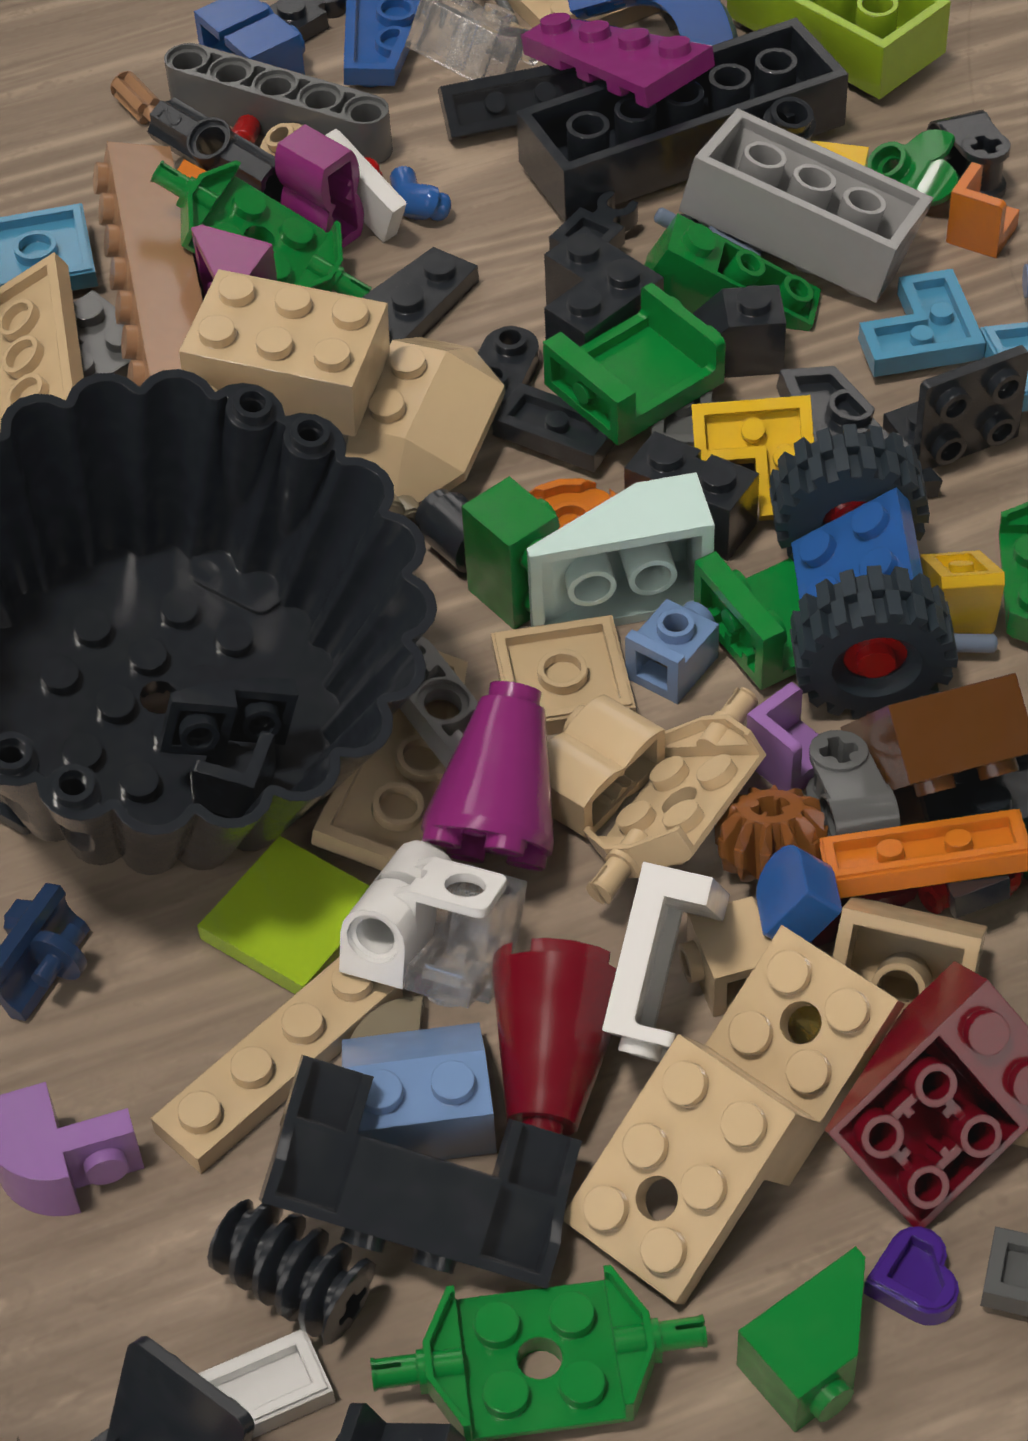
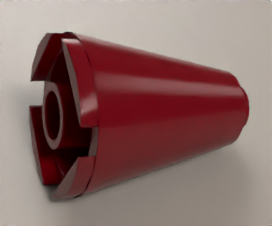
[492,938,617,1136]

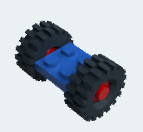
[769,424,958,719]

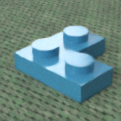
[858,269,986,377]

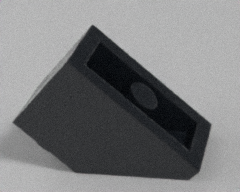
[692,285,786,378]

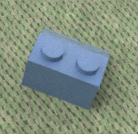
[342,1022,497,1160]

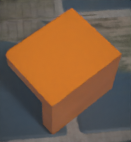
[946,162,1020,258]

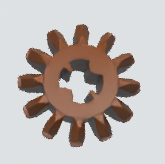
[714,785,828,882]

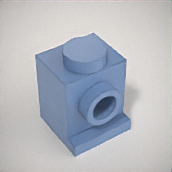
[625,599,719,704]

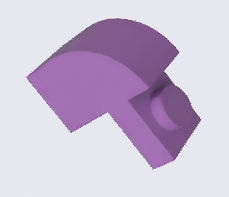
[0,1082,144,1216]

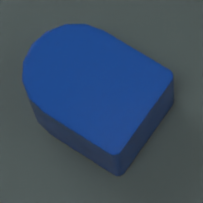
[756,845,842,942]

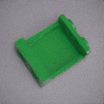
[543,283,726,446]

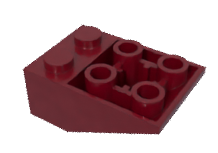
[825,961,1028,1228]

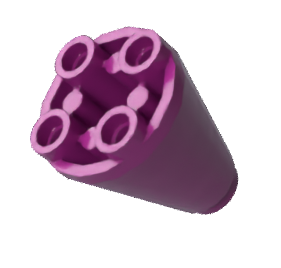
[421,681,554,871]

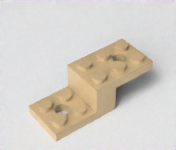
[563,925,905,1305]

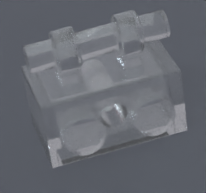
[405,0,538,80]

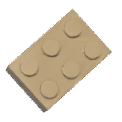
[179,269,390,436]

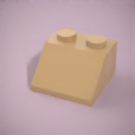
[816,896,987,1055]

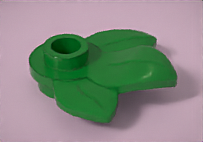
[868,129,960,206]

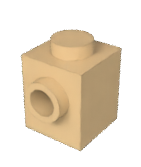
[678,896,772,1017]

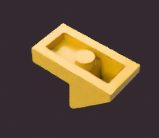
[920,550,1005,634]

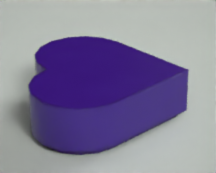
[863,1227,959,1326]

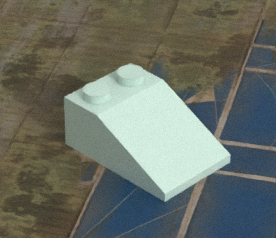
[527,472,714,627]

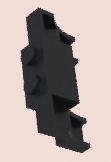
[259,1054,582,1288]

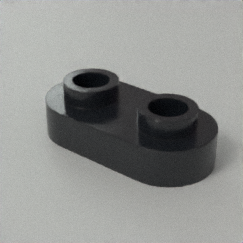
[478,326,539,410]

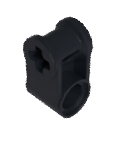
[927,110,1011,199]

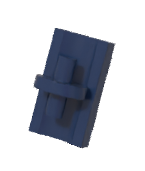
[0,883,90,1021]

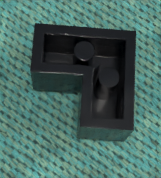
[544,227,664,347]

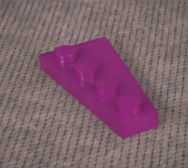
[521,13,715,108]

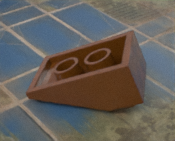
[840,673,1028,797]

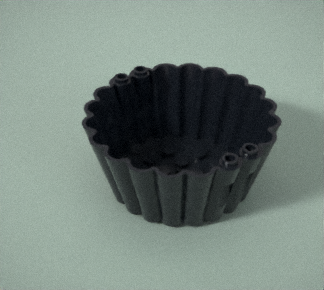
[0,369,437,875]

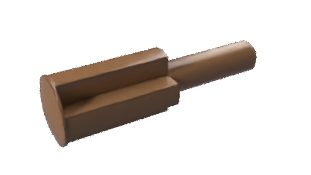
[110,71,160,125]

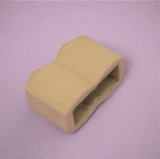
[547,694,665,837]

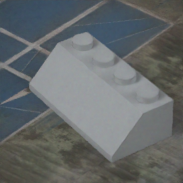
[679,108,933,303]

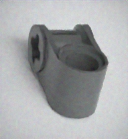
[806,730,900,836]

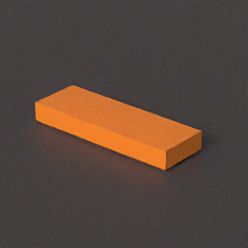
[818,809,1028,899]

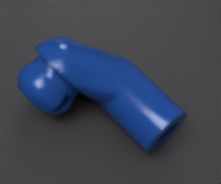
[390,166,452,222]

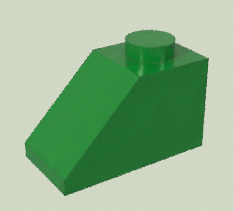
[736,1246,866,1433]

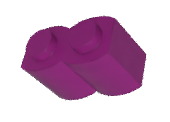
[275,124,364,249]

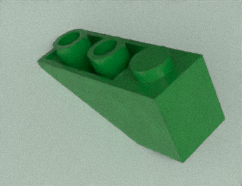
[644,213,821,331]

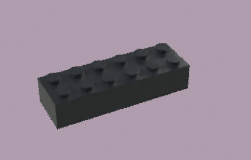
[516,18,848,221]

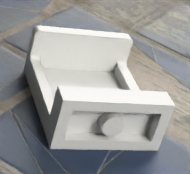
[602,862,730,1062]

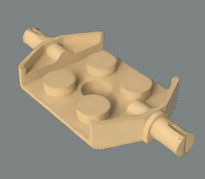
[583,687,766,904]

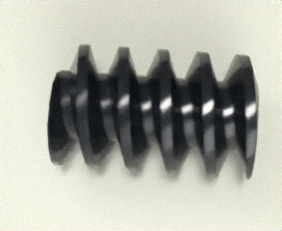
[207,1199,376,1345]

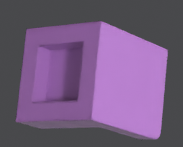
[747,682,818,791]

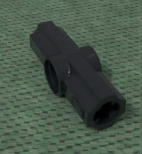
[147,97,284,202]

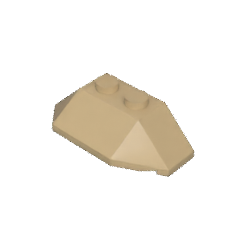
[345,337,505,505]

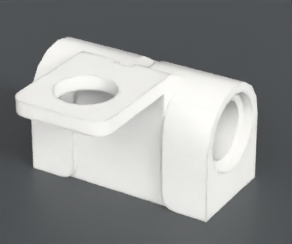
[339,840,507,989]

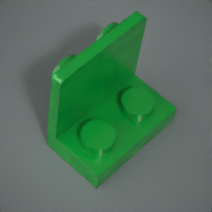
[694,551,800,690]

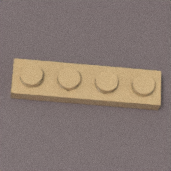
[151,957,403,1174]

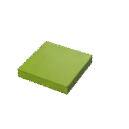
[197,836,370,994]

